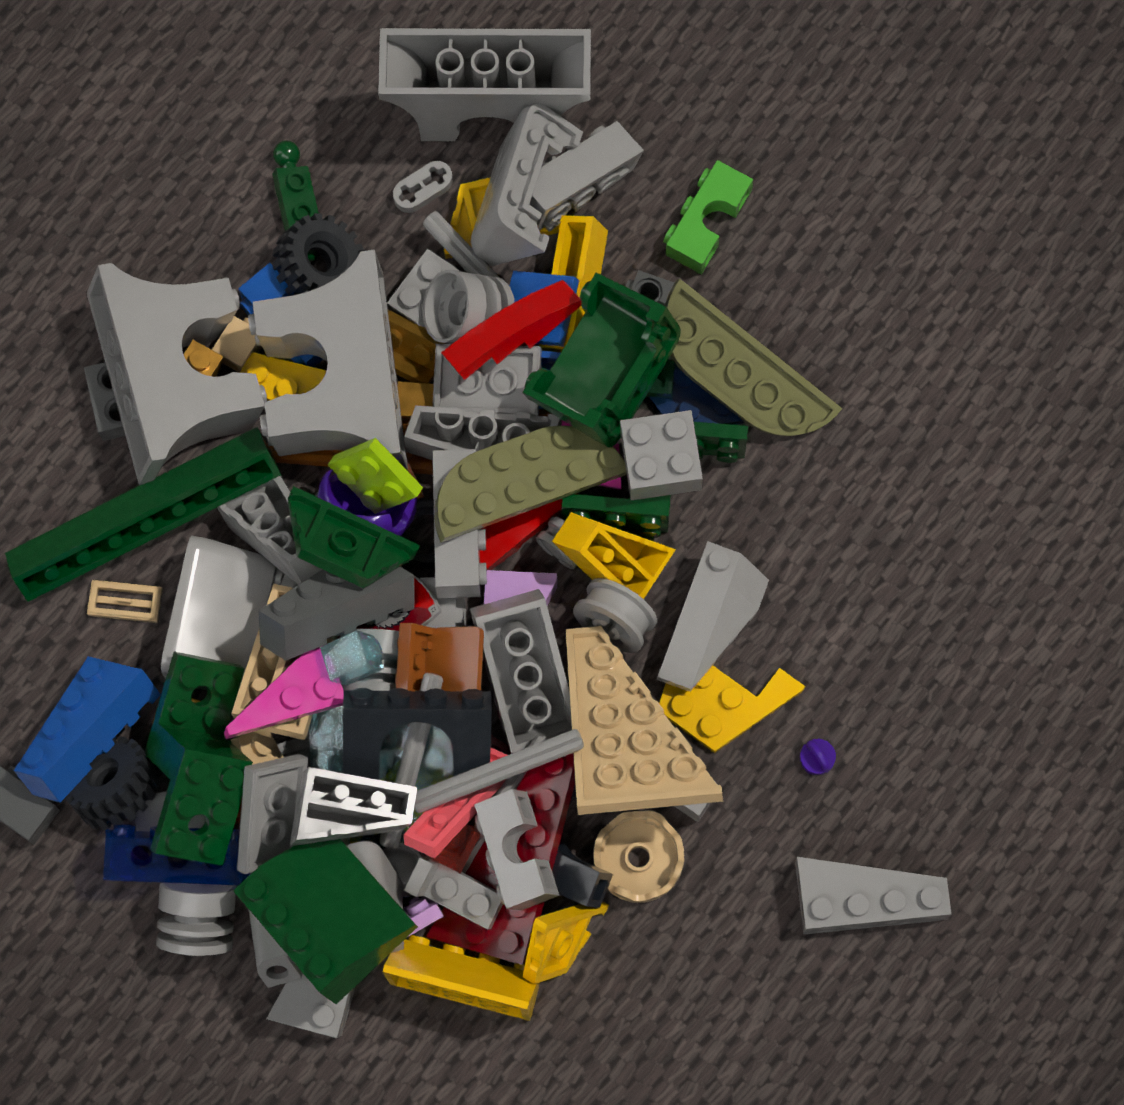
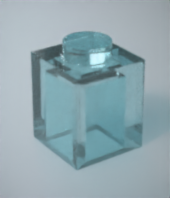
[320,630,384,685]

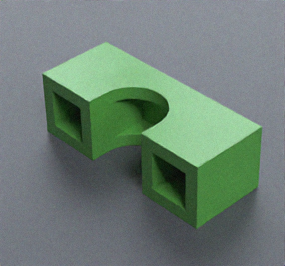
[663,160,753,274]

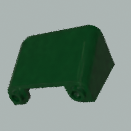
[523,272,681,447]

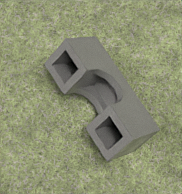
[474,789,560,911]

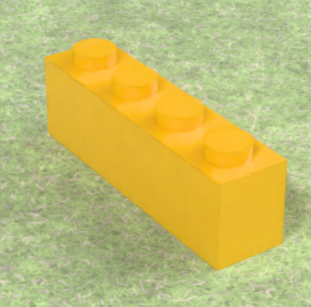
[539,215,608,352]

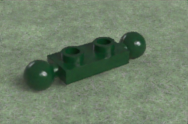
[272,140,320,262]

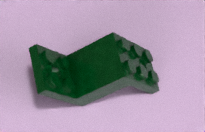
[562,422,748,538]
[145,651,253,865]

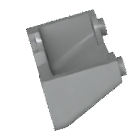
[471,103,583,266]
[161,536,285,694]

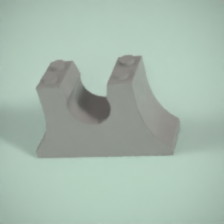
[378,28,591,141]
[248,250,408,471]
[87,263,267,485]

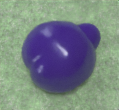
[317,469,417,536]

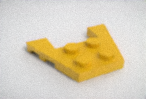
[659,666,805,753]

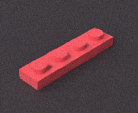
[404,748,507,859]

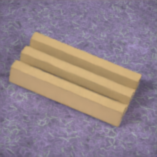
[87,580,163,623]

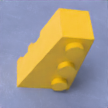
[552,512,676,599]

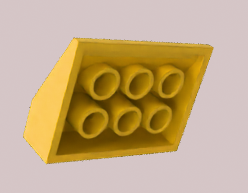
[382,935,540,1021]

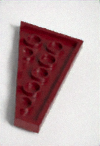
[426,753,575,965]

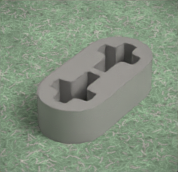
[393,161,453,213]

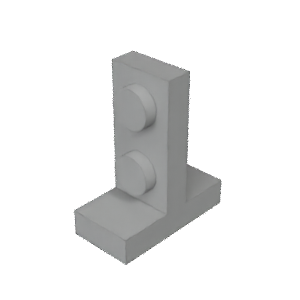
[404,855,503,929]

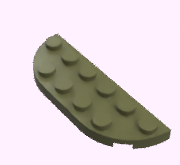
[665,279,843,436]
[434,426,627,543]

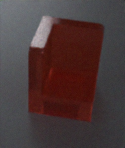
[428,823,481,874]

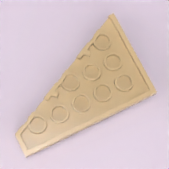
[566,626,723,815]

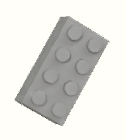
[470,589,572,753]

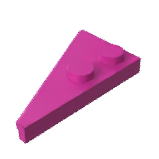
[224,644,344,739]

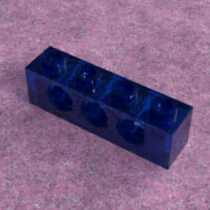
[103,825,251,886]

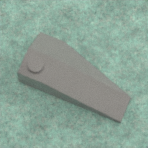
[657,541,769,692]

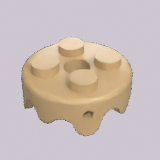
[594,811,684,903]

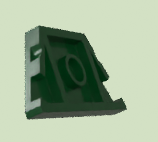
[288,486,420,589]

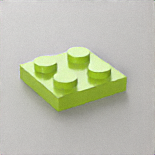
[328,438,423,514]

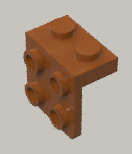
[395,623,484,691]

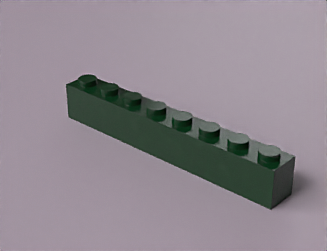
[5,427,281,602]

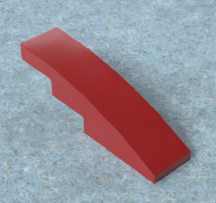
[441,280,582,380]
[480,493,579,570]

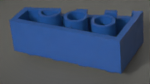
[14,656,160,803]

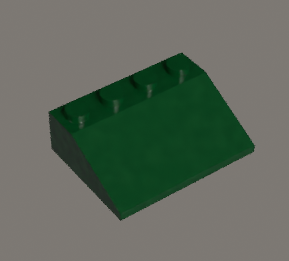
[234,839,418,1004]

